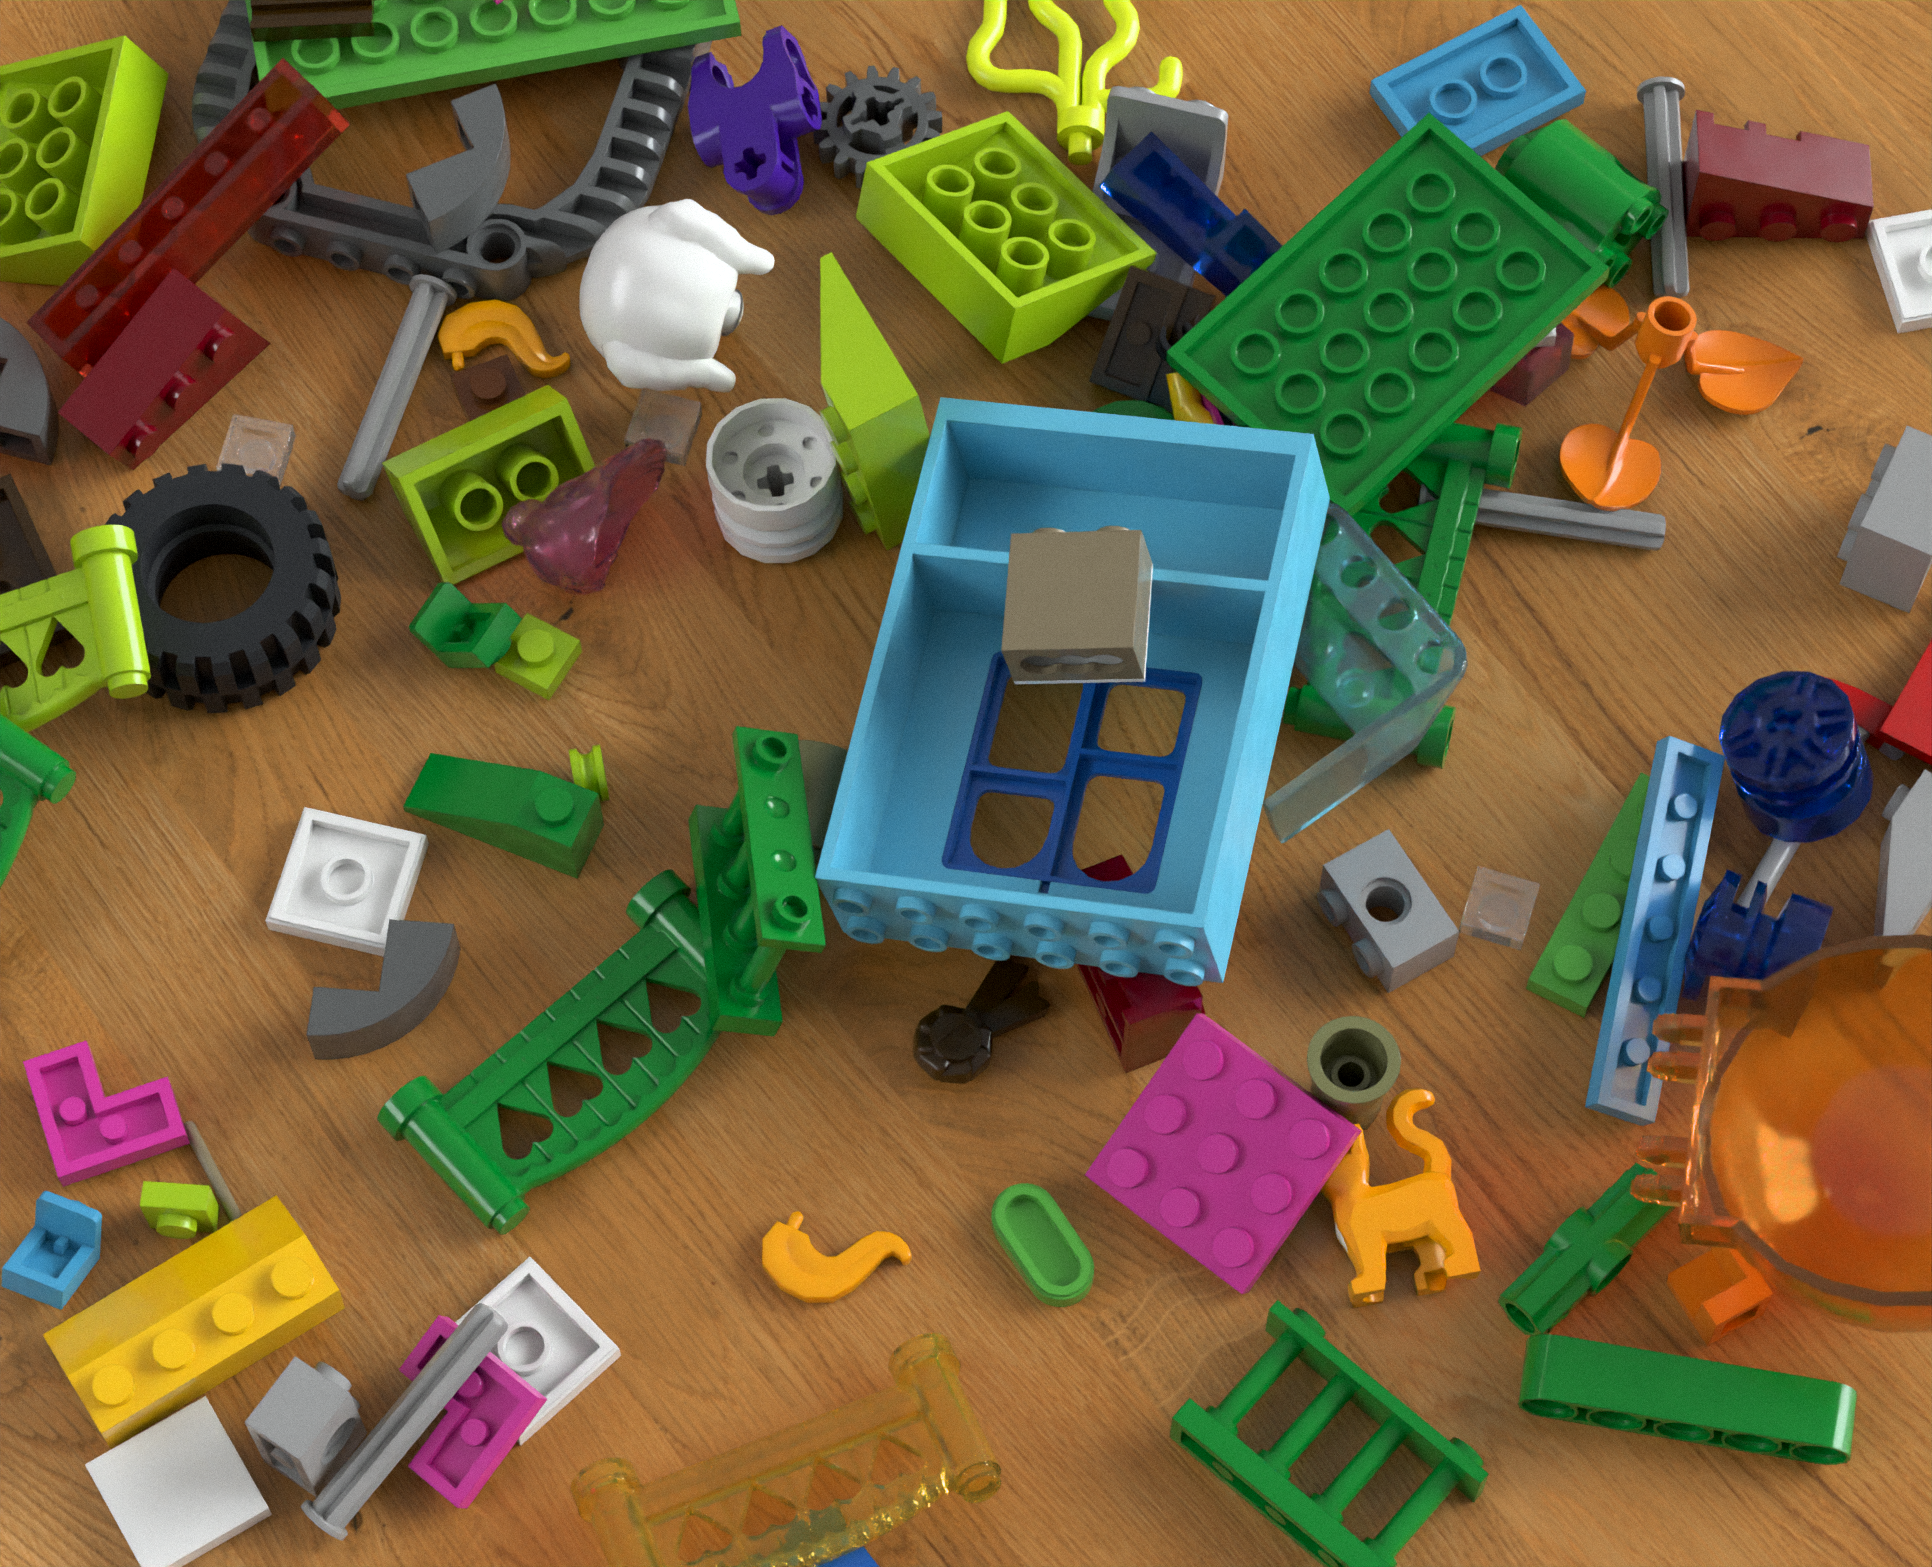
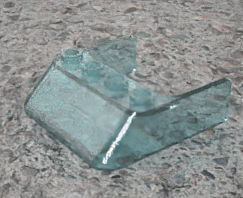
[1263,502,1468,843]

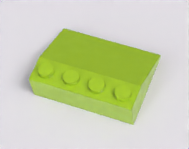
[0,35,169,287]
[856,111,1156,364]
[820,252,930,550]

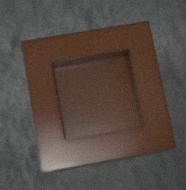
[450,354,525,422]

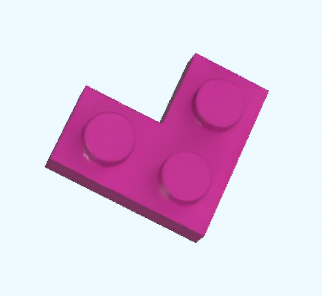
[23,1041,190,1187]
[399,1315,547,1509]

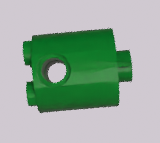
[1495,119,1669,288]

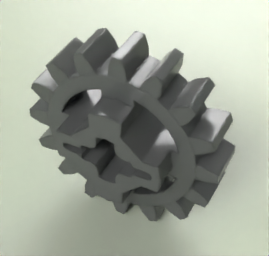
[813,66,942,189]

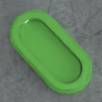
[991,1183,1094,1307]

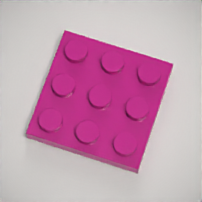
[1085,1013,1362,1294]

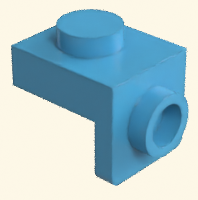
[1,1191,102,1310]

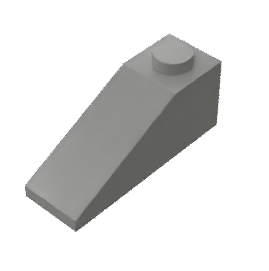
[1871,770,1932,981]

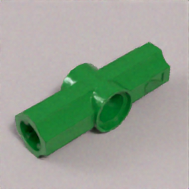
[1498,1162,1678,1336]

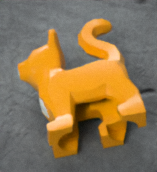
[1319,1087,1481,1308]

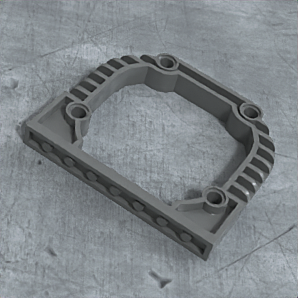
[192,0,713,302]

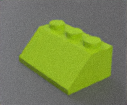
[382,385,613,585]

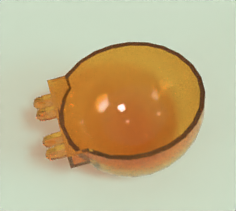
[1630,935,1932,1334]

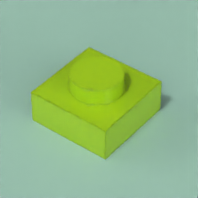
[494,613,582,700]
[140,1181,220,1239]

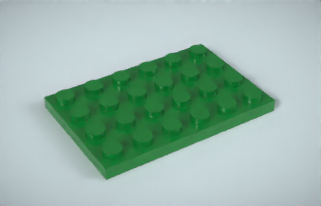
[1166,113,1609,523]

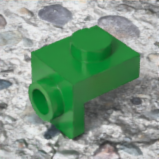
[409,582,522,668]

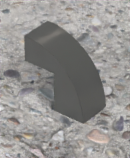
[406,84,511,254]
[0,318,59,466]
[306,919,461,1060]

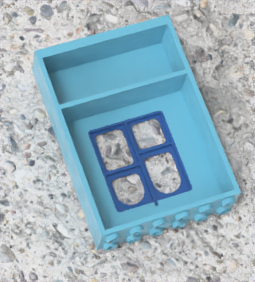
[815,397,1330,986]

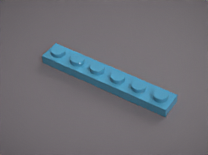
[1585,736,1725,1126]

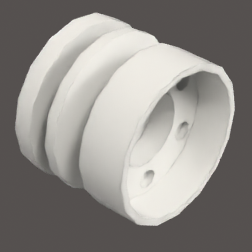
[706,398,844,563]

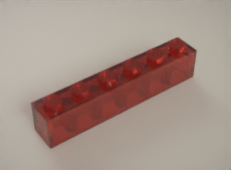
[26,58,350,377]

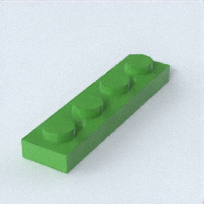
[1526,773,1650,1018]

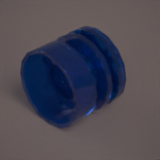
[1719,671,1874,843]
[1681,869,1834,1035]

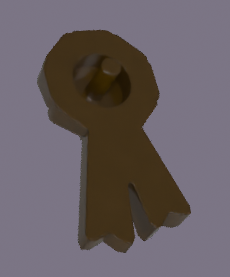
[913,956,1050,1084]

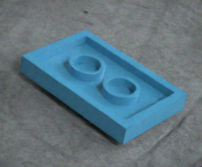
[1369,5,1586,156]

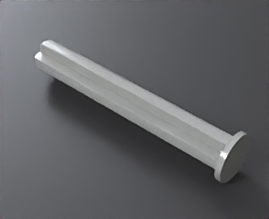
[1637,77,1690,298]
[337,274,457,501]
[1417,484,1666,551]
[301,1303,508,1541]

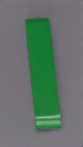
[1518,1334,1857,1465]

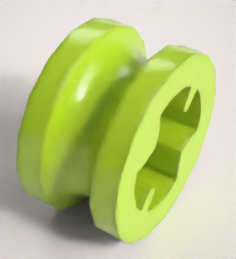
[569,744,610,802]

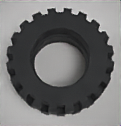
[105,463,341,713]

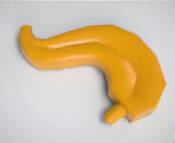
[437,299,571,378]
[762,1211,912,1303]

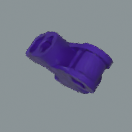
[688,25,822,215]

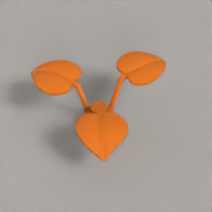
[1549,283,1803,511]

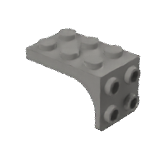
[1087,86,1229,321]

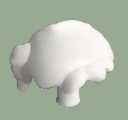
[579,199,775,393]

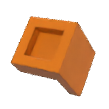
[1666,1228,1773,1346]

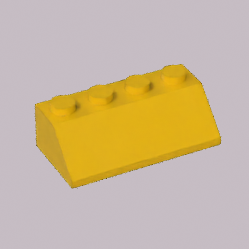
[43,1195,345,1449]

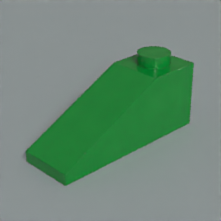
[403,753,604,879]

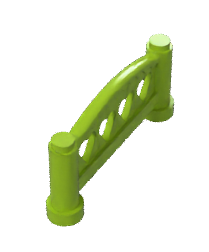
[0,525,151,733]

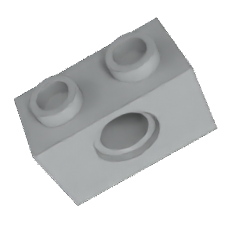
[1317,829,1459,993]
[244,1356,367,1498]

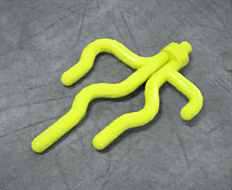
[966,0,1183,165]

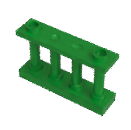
[688,726,826,1037]
[1170,1300,1489,1567]

